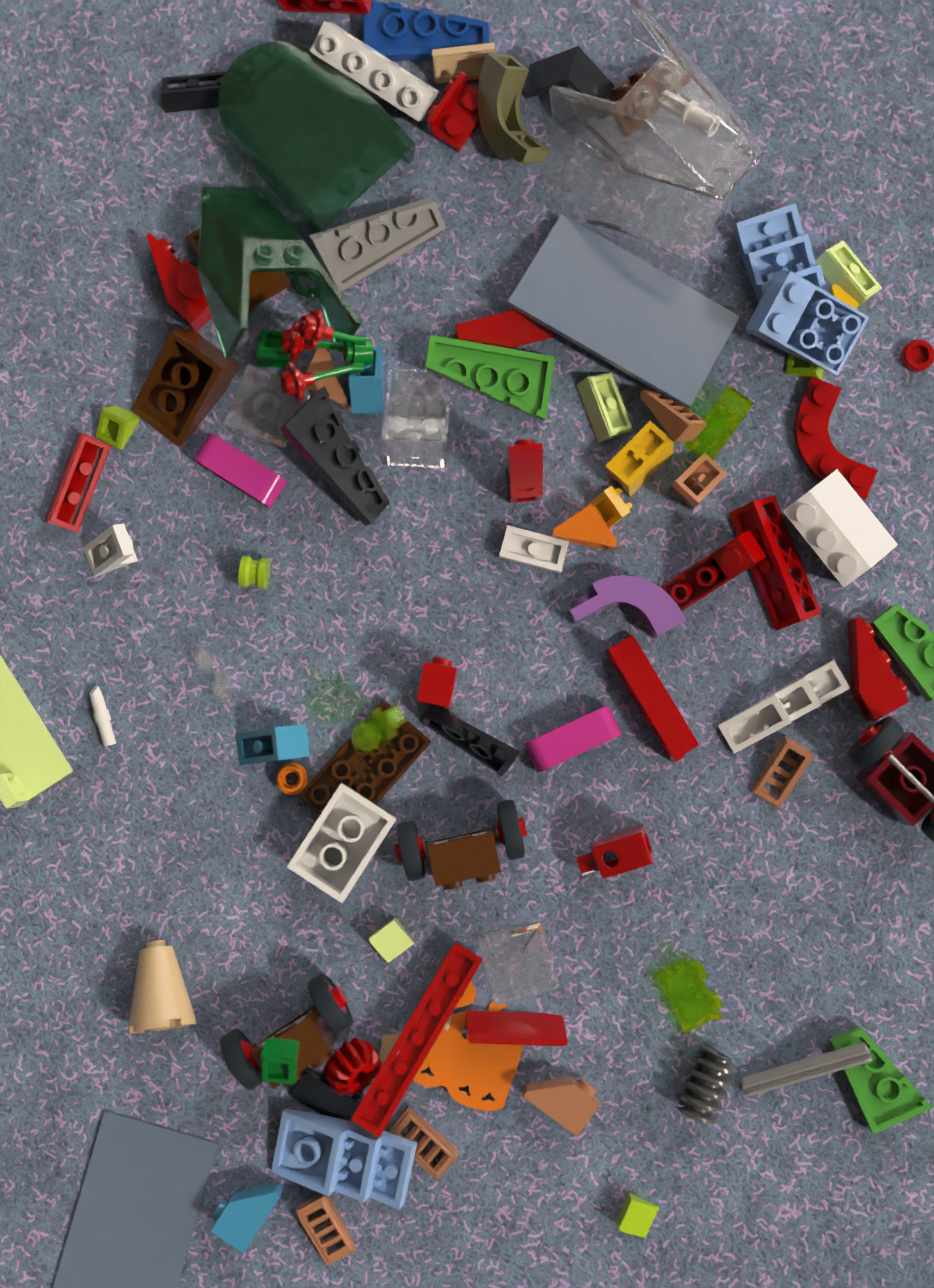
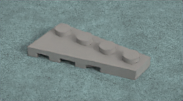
[309,197,446,292]

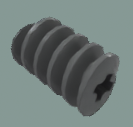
[675,1045,738,1124]

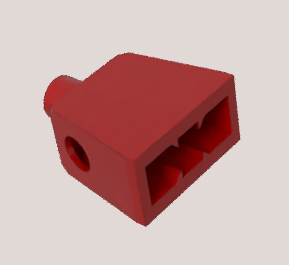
[576,825,654,879]

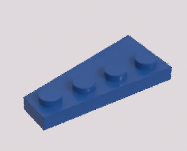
[364,0,489,61]

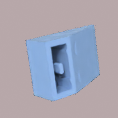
[745,271,870,376]

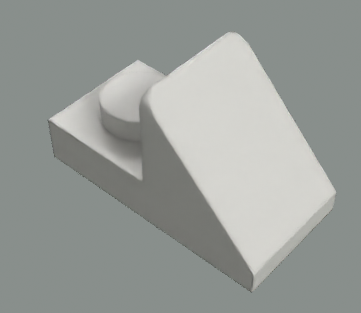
[83,523,138,577]

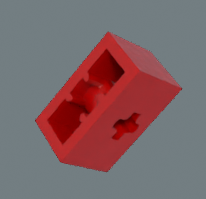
[417,657,458,708]

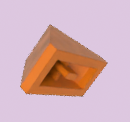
[551,503,617,551]

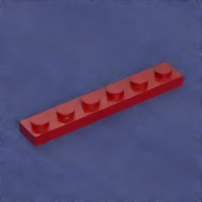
[351,942,483,1138]

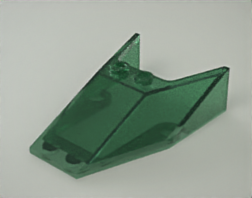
[197,187,362,357]

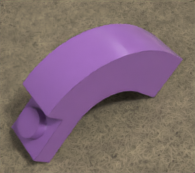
[568,575,686,638]

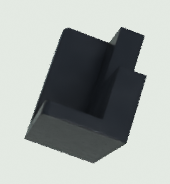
[521,46,615,119]

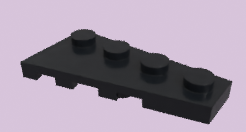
[280,386,390,526]

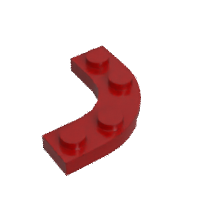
[794,377,878,501]

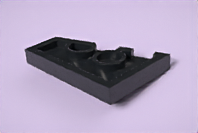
[422,705,521,776]

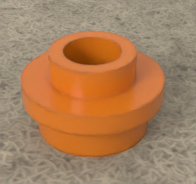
[275,763,308,795]

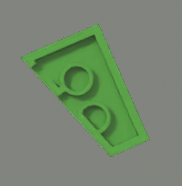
[869,604,934,702]
[829,1026,933,1135]

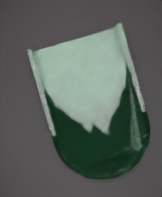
[218,41,415,234]

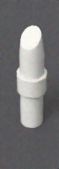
[90,685,116,747]

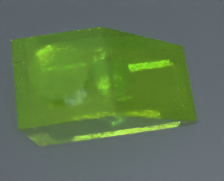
[684,385,754,460]

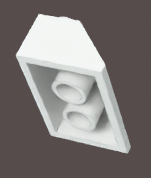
[783,469,898,587]

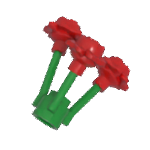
[280,310,374,402]

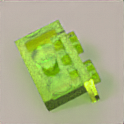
[654,955,724,1033]

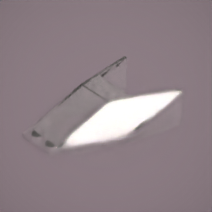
[549,0,764,201]

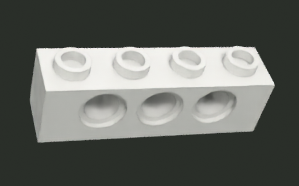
[309,21,440,121]

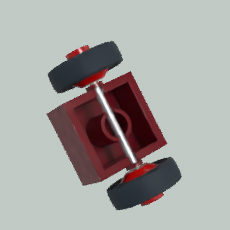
[848,716,934,842]

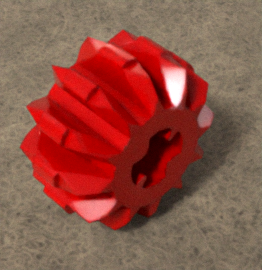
[324,1037,383,1098]

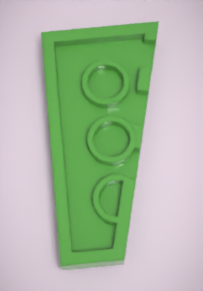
[424,335,555,421]

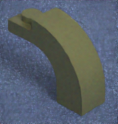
[477,53,550,165]

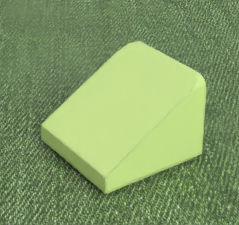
[368,917,414,963]

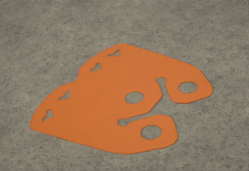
[413,981,524,1111]

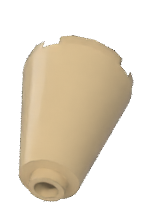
[128,940,196,1034]

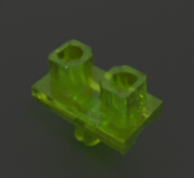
[351,704,407,751]

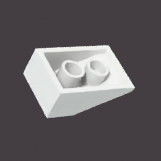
[287,783,397,903]

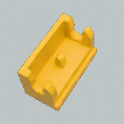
[605,421,674,497]

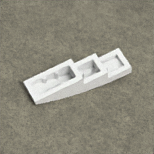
[718,659,850,754]

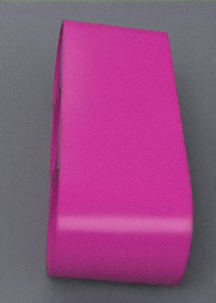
[193,433,287,509]
[524,705,622,773]

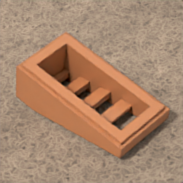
[639,390,707,442]
[751,734,815,808]
[387,1106,459,1181]
[295,1193,357,1266]

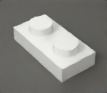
[499,525,569,574]

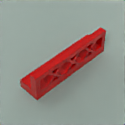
[729,495,822,631]
[605,635,699,762]

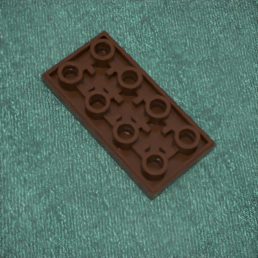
[298,699,432,815]

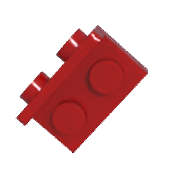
[426,71,480,153]

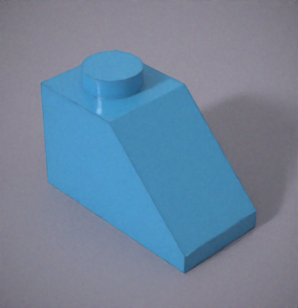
[349,347,385,415]
[236,724,310,766]
[210,1182,284,1254]

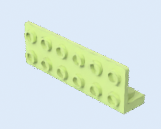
[0,655,73,809]

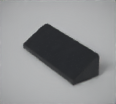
[161,69,258,113]
[291,1067,392,1131]

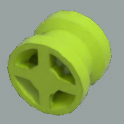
[238,556,270,590]

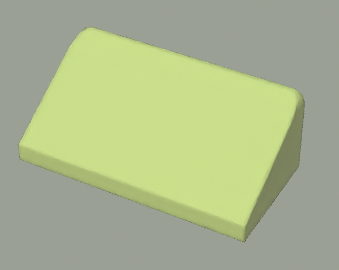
[815,240,882,308]
[577,372,633,443]

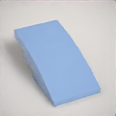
[733,203,827,303]
[271,1109,417,1210]

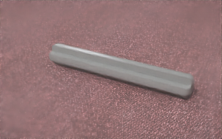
[741,1042,871,1097]

